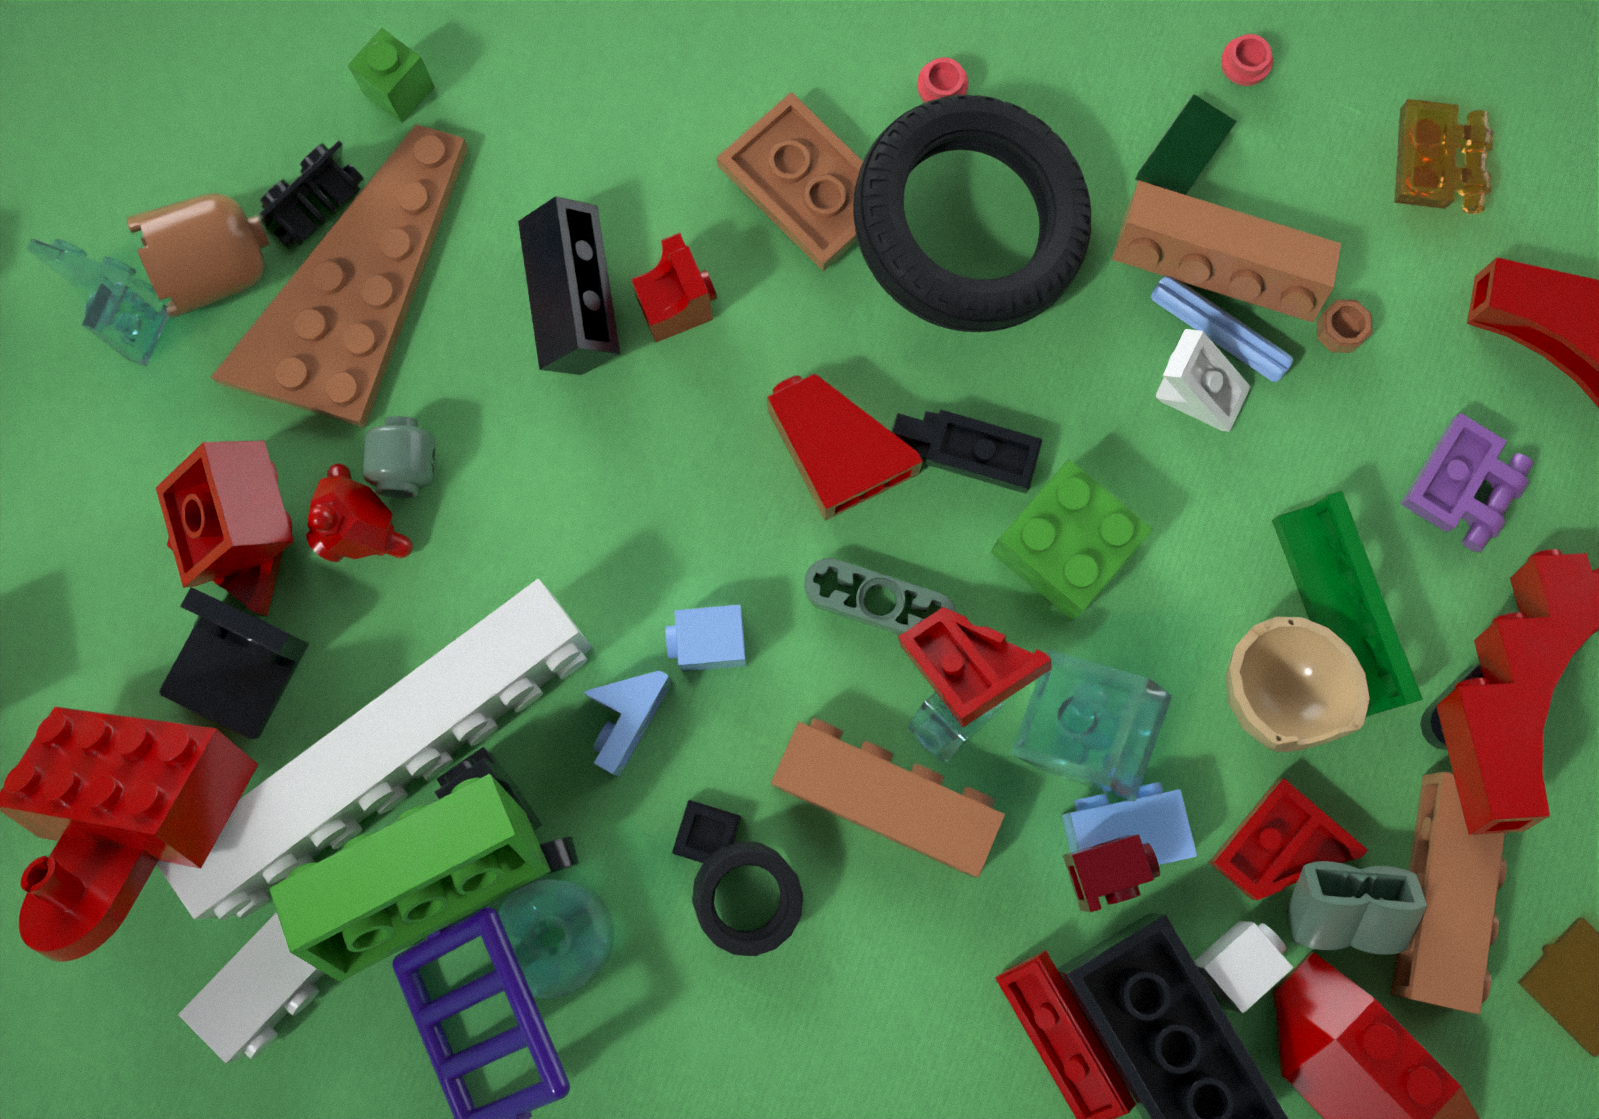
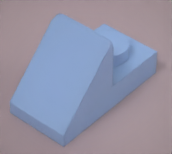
[584,671,673,777]

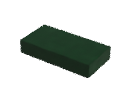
[1135,94,1237,195]

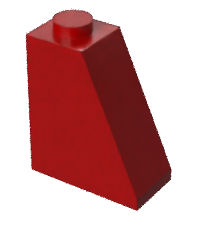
[767,374,923,521]

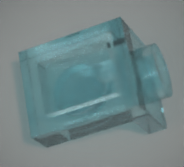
[908,692,1004,764]

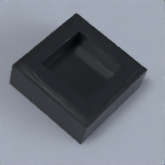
[672,800,742,863]

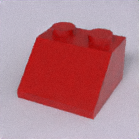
[156,440,294,588]

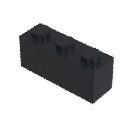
[518,196,620,375]

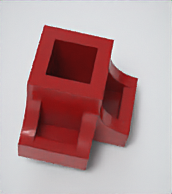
[631,233,717,343]

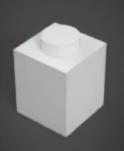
[1194,921,1293,1014]

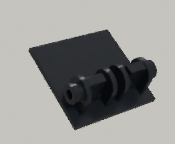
[259,140,364,249]

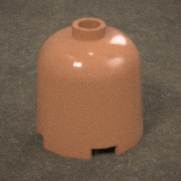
[127,193,270,318]

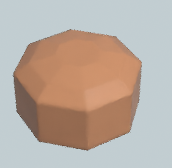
[1316,300,1372,353]

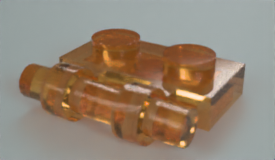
[1394,99,1494,214]

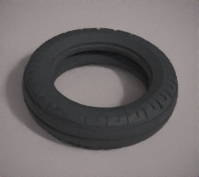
[853,95,1091,332]

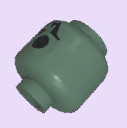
[363,416,436,498]

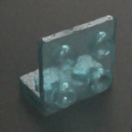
[27,239,169,366]

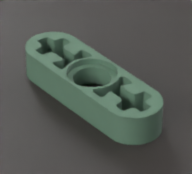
[804,558,957,635]

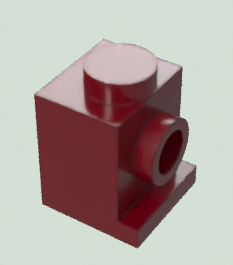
[1063,834,1160,913]

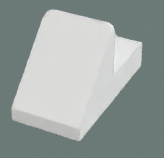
[1156,329,1251,432]

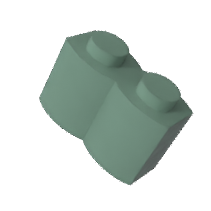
[1286,861,1427,955]

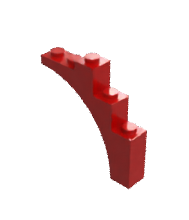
[1467,257,1599,408]
[1436,549,1599,835]

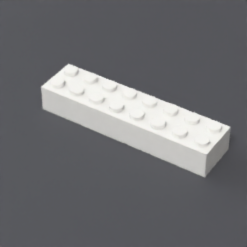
[156,578,593,921]

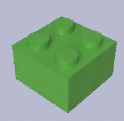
[990,458,1153,621]

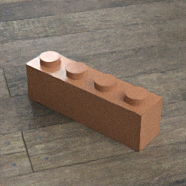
[1112,180,1341,323]
[771,718,1005,877]
[1390,772,1507,1015]

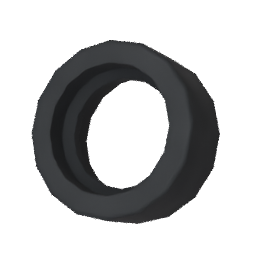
[692,841,803,956]

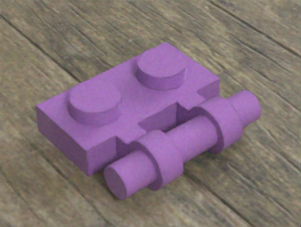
[1400,413,1534,552]

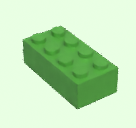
[269,774,551,982]

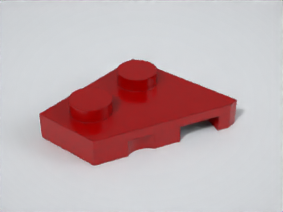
[898,607,1052,728]

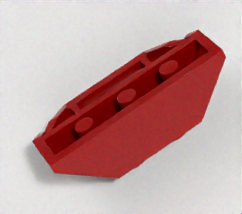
[1272,952,1479,1119]

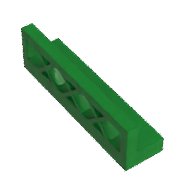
[1272,491,1423,717]

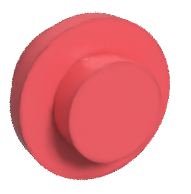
[1221,34,1273,86]
[917,57,968,103]

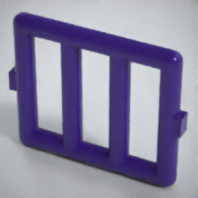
[392,907,570,1119]

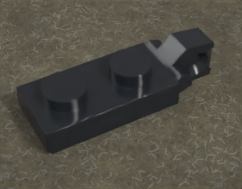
[891,409,1043,494]

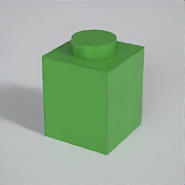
[348,27,435,123]

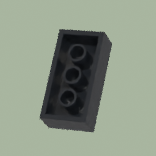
[1057,913,1288,1119]

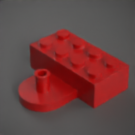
[0,707,259,962]

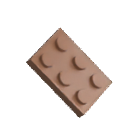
[716,92,863,271]

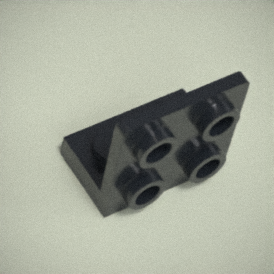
[159,587,309,740]

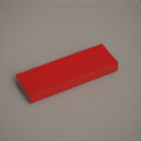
[995,950,1136,1119]

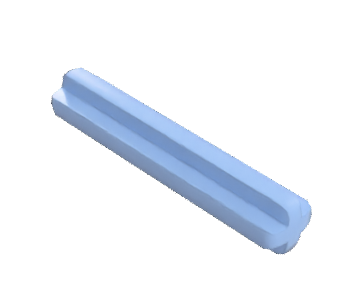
[1151,276,1293,382]

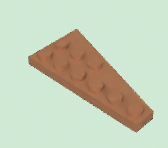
[210,124,468,428]

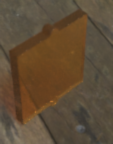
[1517,917,1599,1057]

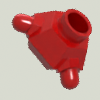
[306,463,413,562]

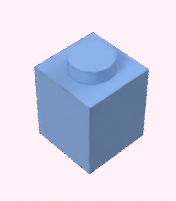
[666,605,747,672]

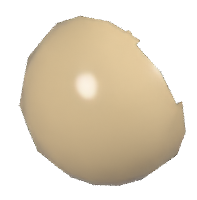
[1225,617,1370,752]

